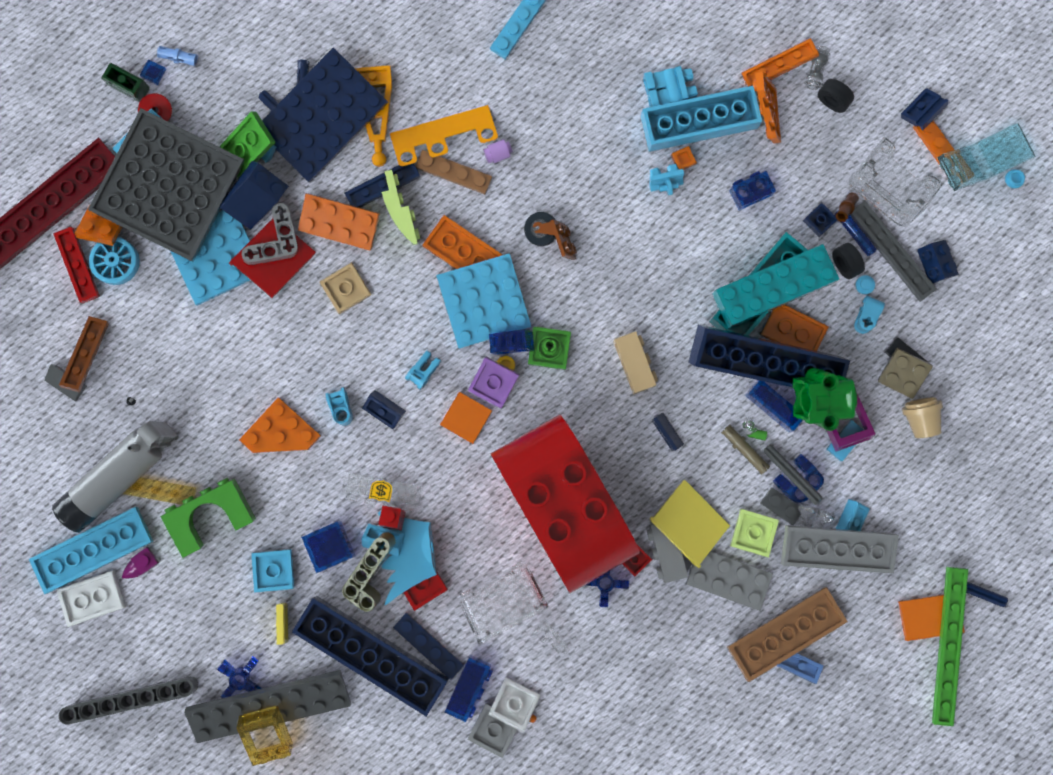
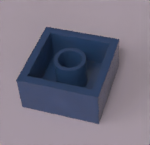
[803,203,837,237]

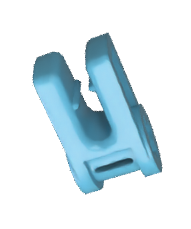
[405,350,441,390]

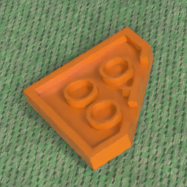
[753,71,781,144]
[239,397,321,453]

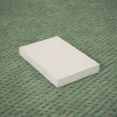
[57,570,125,627]

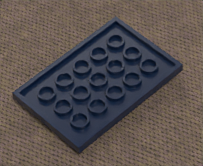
[262,47,388,183]

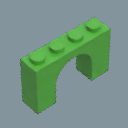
[160,478,256,558]

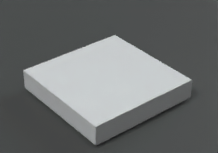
[488,677,540,732]

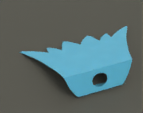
[378,511,437,605]

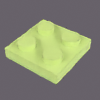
[730,509,779,558]

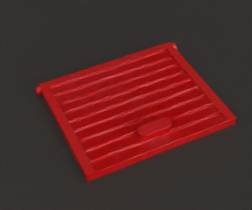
[229,218,316,298]

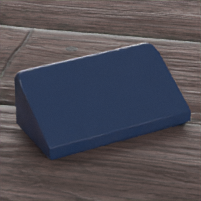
[362,390,406,430]
[652,413,684,451]

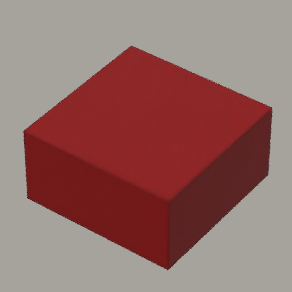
[622,545,652,577]

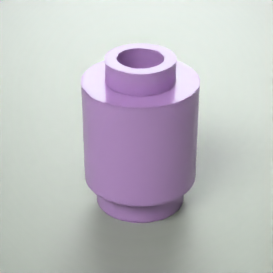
[483,139,513,163]

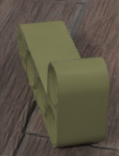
[342,532,396,612]

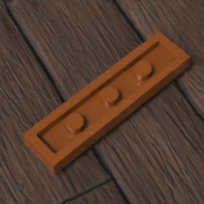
[59,316,109,393]

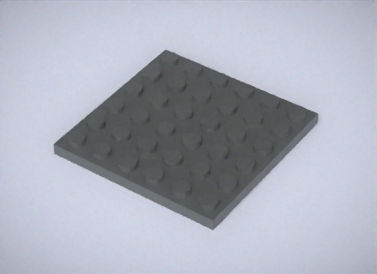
[88,108,245,262]

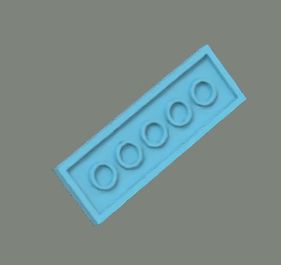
[29,507,154,594]

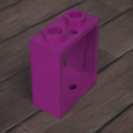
[826,394,876,452]

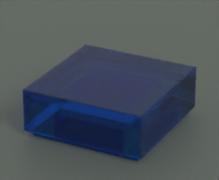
[140,59,166,85]

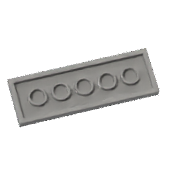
[781,525,899,574]

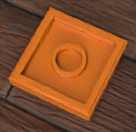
[440,392,492,444]

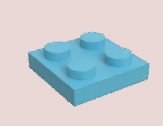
[251,549,295,593]

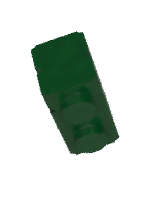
[101,63,150,103]

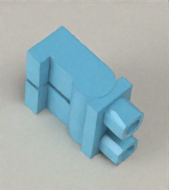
[643,66,698,107]

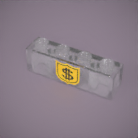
[341,472,423,512]

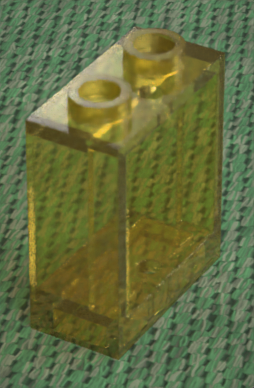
[236,705,293,766]

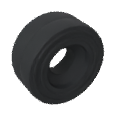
[818,79,854,113]
[832,243,865,279]

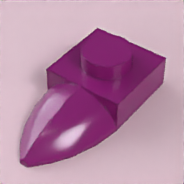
[122,547,159,579]

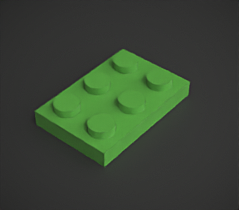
[219,111,276,177]

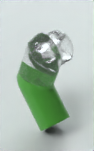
[742,417,767,441]

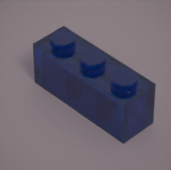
[745,380,803,432]
[444,655,493,722]

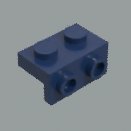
[917,240,959,284]

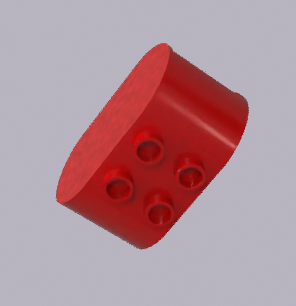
[491,414,640,594]

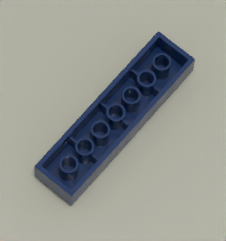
[688,324,851,388]
[292,596,449,717]

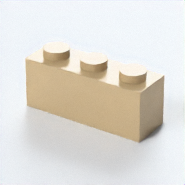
[613,332,658,395]

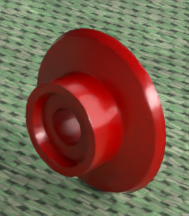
[138,93,172,121]

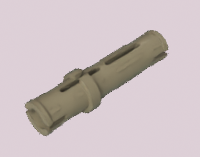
[721,424,770,475]

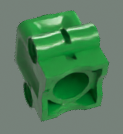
[793,368,857,431]

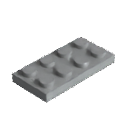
[686,552,773,611]

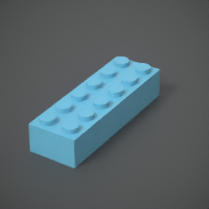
[641,86,762,152]

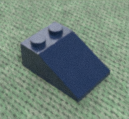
[219,161,289,230]

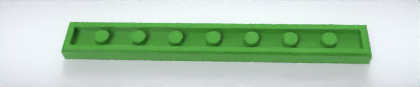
[932,566,968,726]

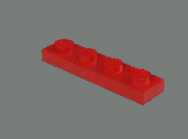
[53,227,100,304]

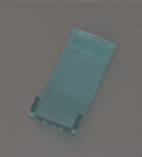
[937,123,1036,191]

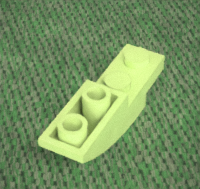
[382,170,420,245]

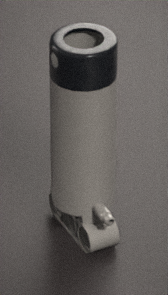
[52,421,179,533]

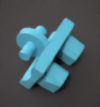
[649,164,684,196]

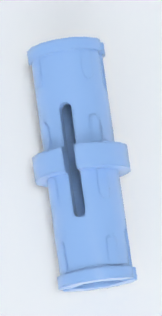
[157,46,198,66]

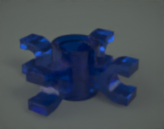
[584,571,629,607]
[217,656,262,698]

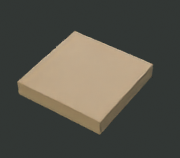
[320,262,372,315]

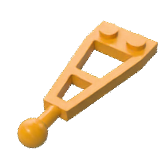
[355,65,392,167]

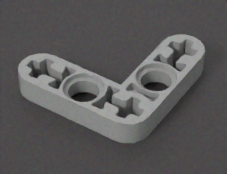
[242,203,298,265]

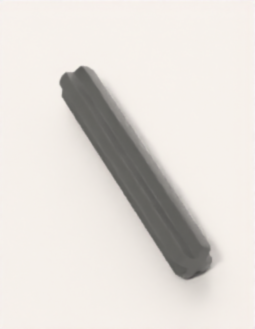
[764,445,823,505]

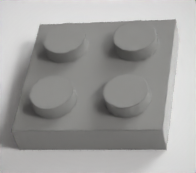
[467,703,517,758]

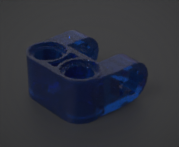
[773,454,824,504]

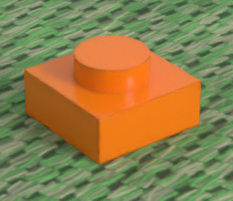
[671,146,697,170]

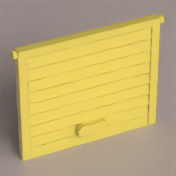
[650,480,730,568]

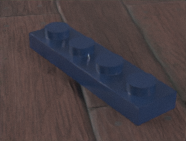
[344,159,420,208]
[393,612,464,680]

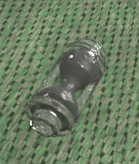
[804,46,831,90]

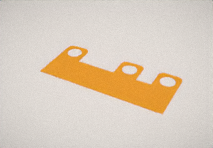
[390,105,498,166]

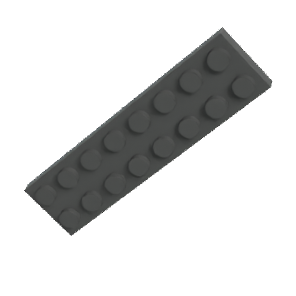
[184,670,351,743]

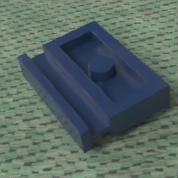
[901,88,948,130]

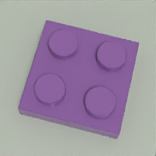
[468,357,520,409]

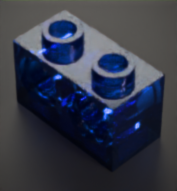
[729,171,776,211]
[489,329,534,355]

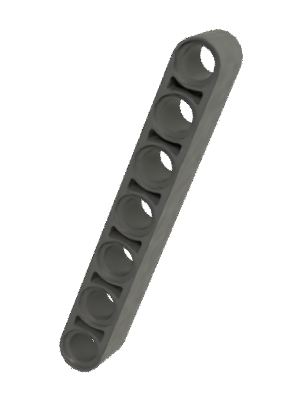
[59,676,198,725]

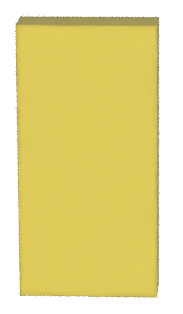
[276,603,288,645]

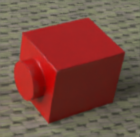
[378,505,406,531]

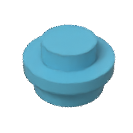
[1005,170,1025,189]
[855,275,875,295]

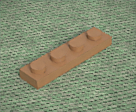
[415,150,492,195]

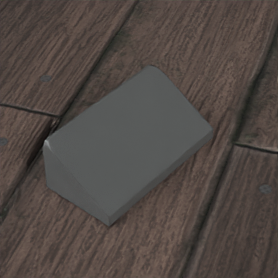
[44,364,87,402]

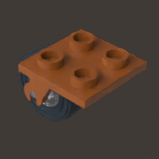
[524,212,577,260]

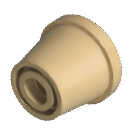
[902,397,943,438]

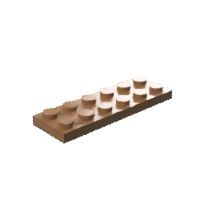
[727,587,848,682]

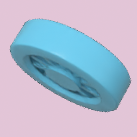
[89,237,140,285]

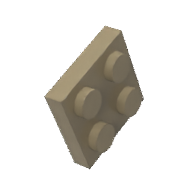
[878,347,933,399]

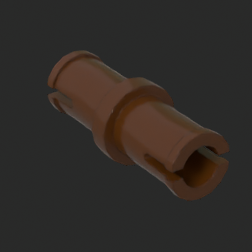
[835,192,859,222]

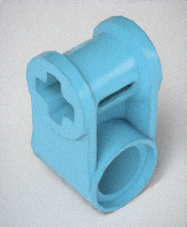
[854,295,885,334]
[325,387,353,426]

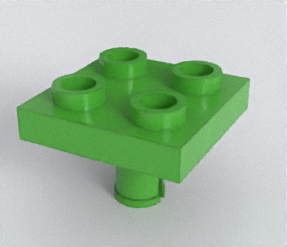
[528,326,571,370]

